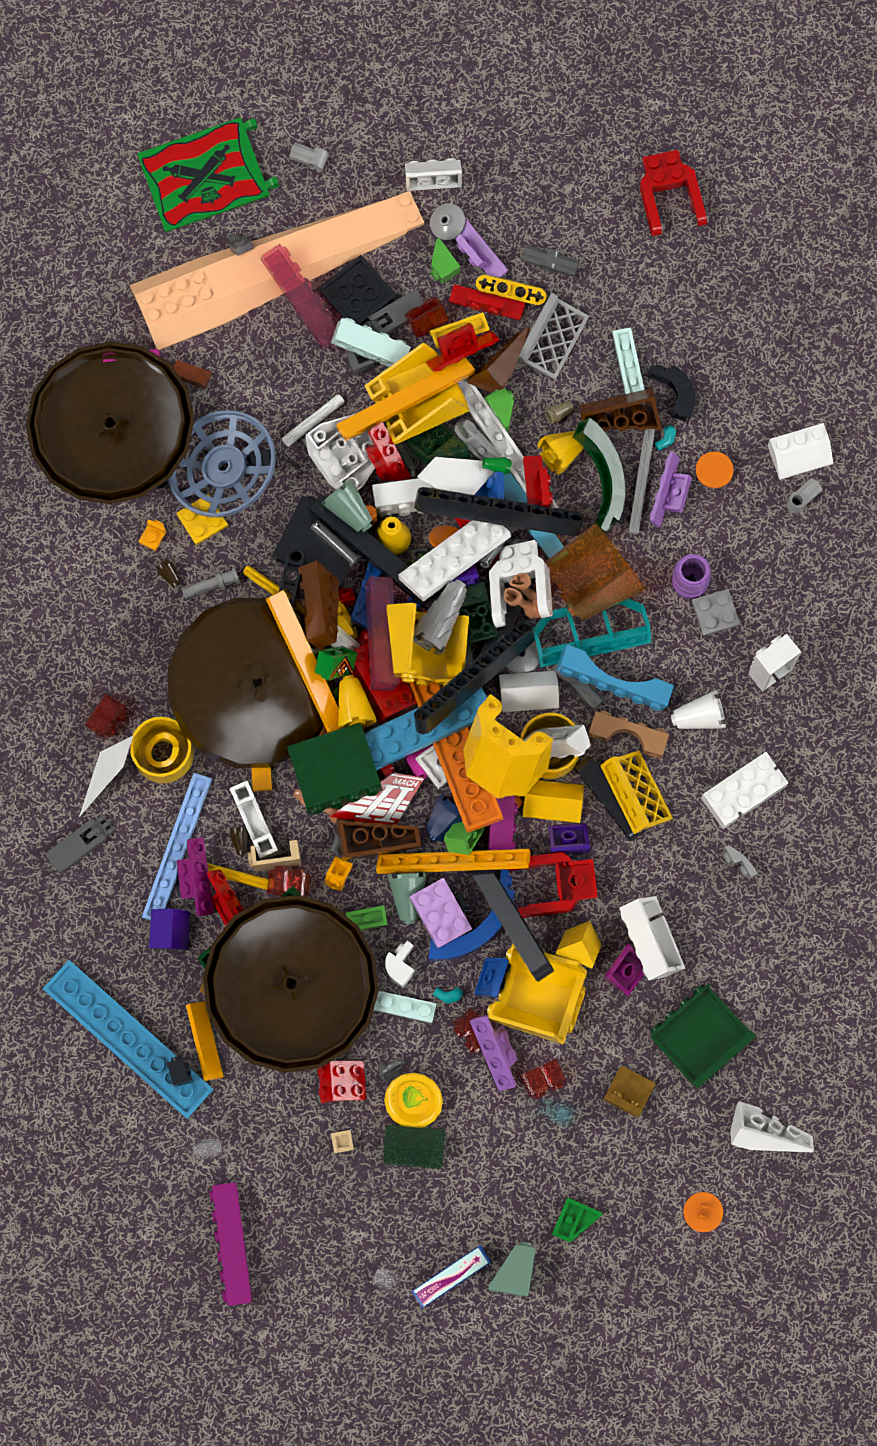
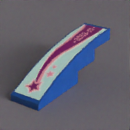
[412,1245,492,1308]

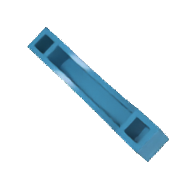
[556,644,674,711]

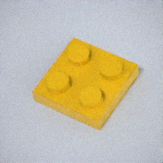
[176,494,228,545]

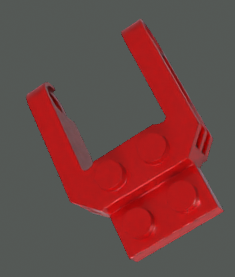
[639,150,707,237]
[507,852,598,918]

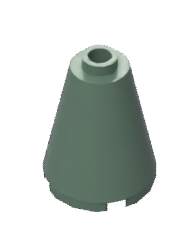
[321,478,372,532]
[388,872,427,924]

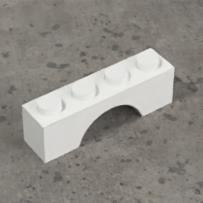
[230,781,279,860]

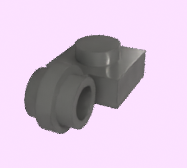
[227,233,254,256]

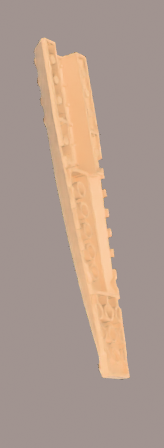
[130,191,424,350]

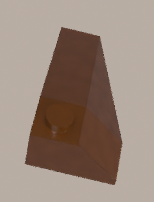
[466,327,530,392]

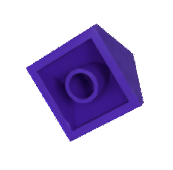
[548,823,590,854]
[149,909,190,950]

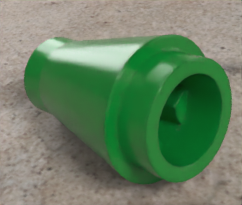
[482,457,512,475]

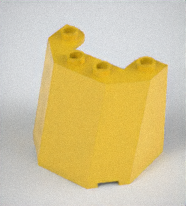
[387,603,469,687]
[463,694,553,799]
[487,943,587,1045]

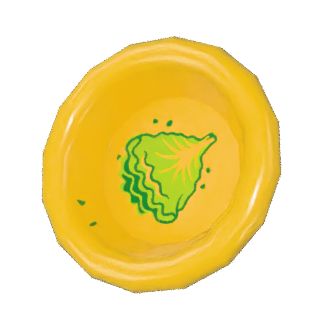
[384,1072,443,1129]

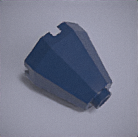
[426,794,462,843]

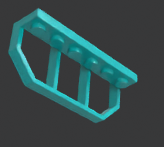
[533,595,651,668]

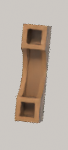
[588,711,669,759]

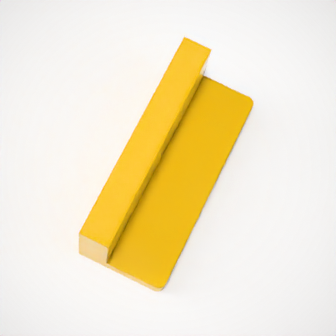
[429,312,489,349]

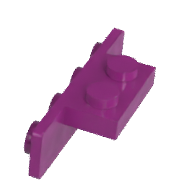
[176,837,214,916]

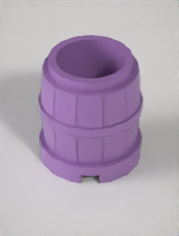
[672,554,711,599]

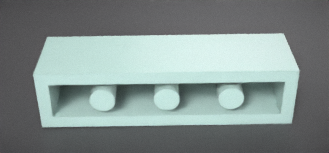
[331,318,411,367]

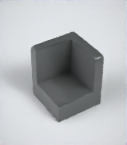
[346,352,375,376]

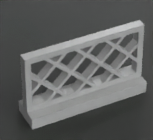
[517,293,589,380]

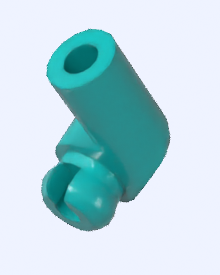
[654,425,676,451]
[433,987,463,1004]

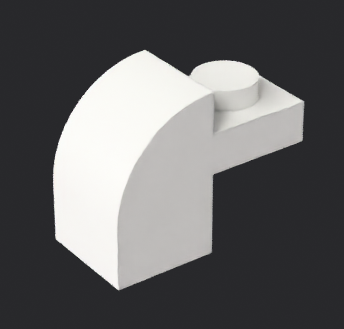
[385,941,415,988]

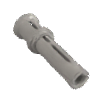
[182,567,240,600]

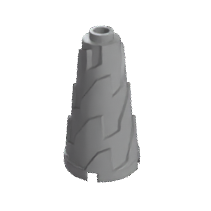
[413,580,467,655]

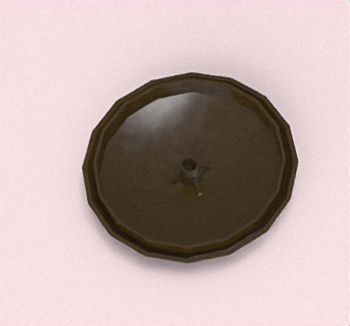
[26,341,194,504]
[168,598,334,768]
[203,895,379,1073]

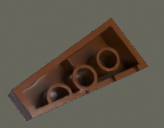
[579,388,662,431]
[298,560,340,649]
[336,820,421,861]

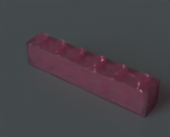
[260,244,337,351]
[365,576,400,691]

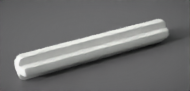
[282,394,344,446]

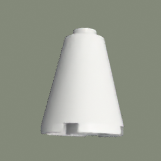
[671,690,726,729]

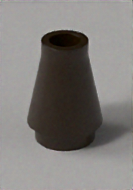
[156,559,182,588]
[229,826,248,855]

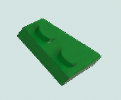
[552,1198,602,1243]

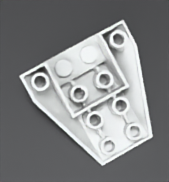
[306,414,375,490]

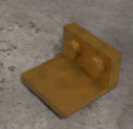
[603,1066,655,1118]

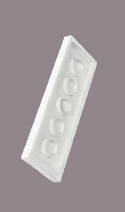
[398,520,511,601]

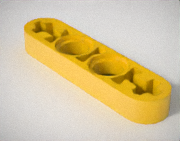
[476,274,547,305]

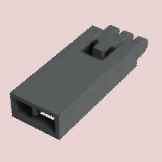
[361,289,428,335]
[45,814,116,875]

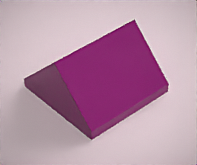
[604,944,644,996]

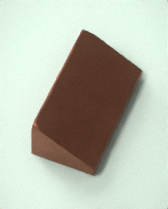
[173,360,212,390]

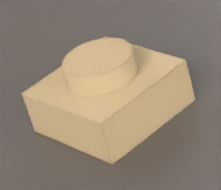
[331,1130,354,1154]

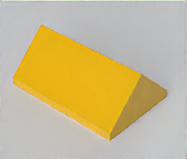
[523,780,584,823]
[556,921,602,968]

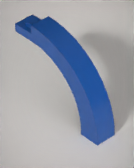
[429,869,515,961]

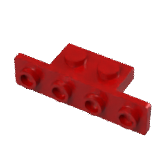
[449,285,525,320]
[426,323,499,372]
[365,422,412,482]
[523,456,553,507]
[206,869,244,926]

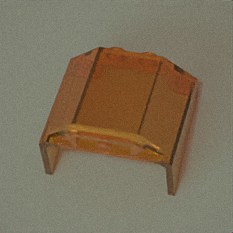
[545,524,645,621]

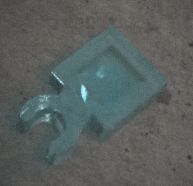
[538,1100,575,1128]

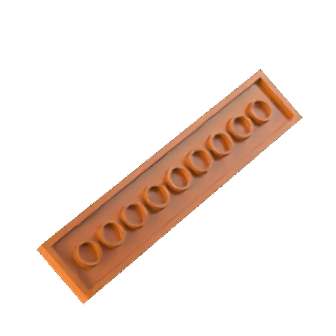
[409,681,504,833]

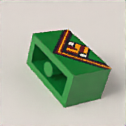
[315,646,357,680]

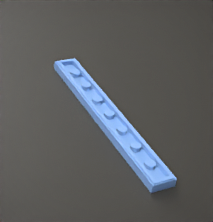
[142,773,212,920]

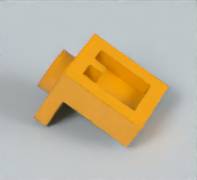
[138,519,166,551]
[324,857,353,891]

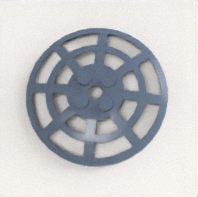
[168,410,276,517]

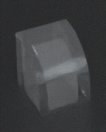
[370,1265,401,1295]

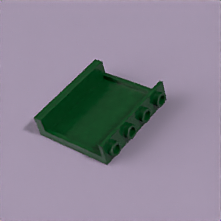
[287,722,383,815]
[649,983,756,1090]

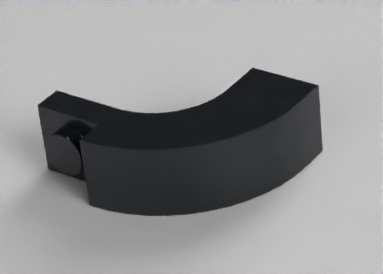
[648,365,695,424]

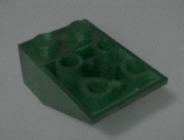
[405,424,471,466]
[458,582,498,644]

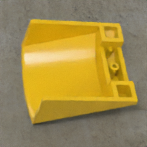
[364,343,470,444]

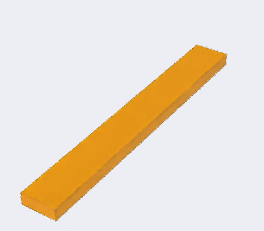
[336,357,475,441]
[266,590,340,733]
[376,849,531,874]

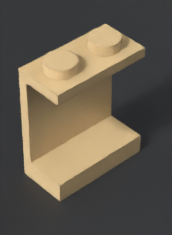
[248,840,301,872]

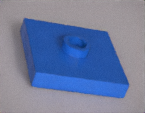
[474,957,509,998]

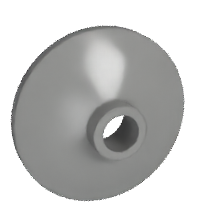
[430,203,466,240]
[506,641,539,673]

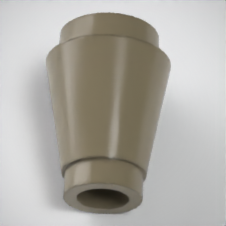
[545,401,574,424]

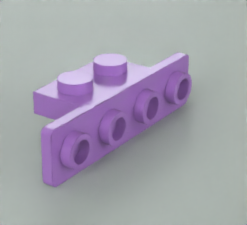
[455,218,508,282]
[650,451,692,527]
[470,1015,517,1091]

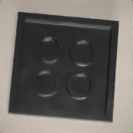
[318,255,397,326]

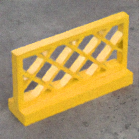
[600,751,673,834]

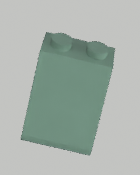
[488,1241,536,1297]

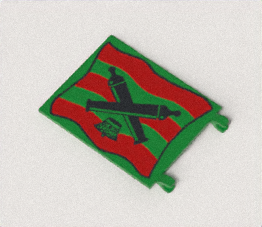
[137,117,279,232]

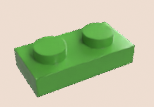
[346,905,388,930]

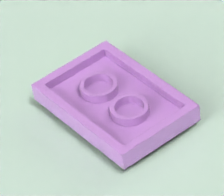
[409,878,472,948]

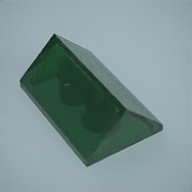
[383,1125,445,1169]

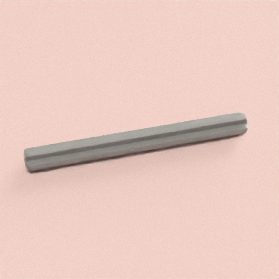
[629,429,655,535]

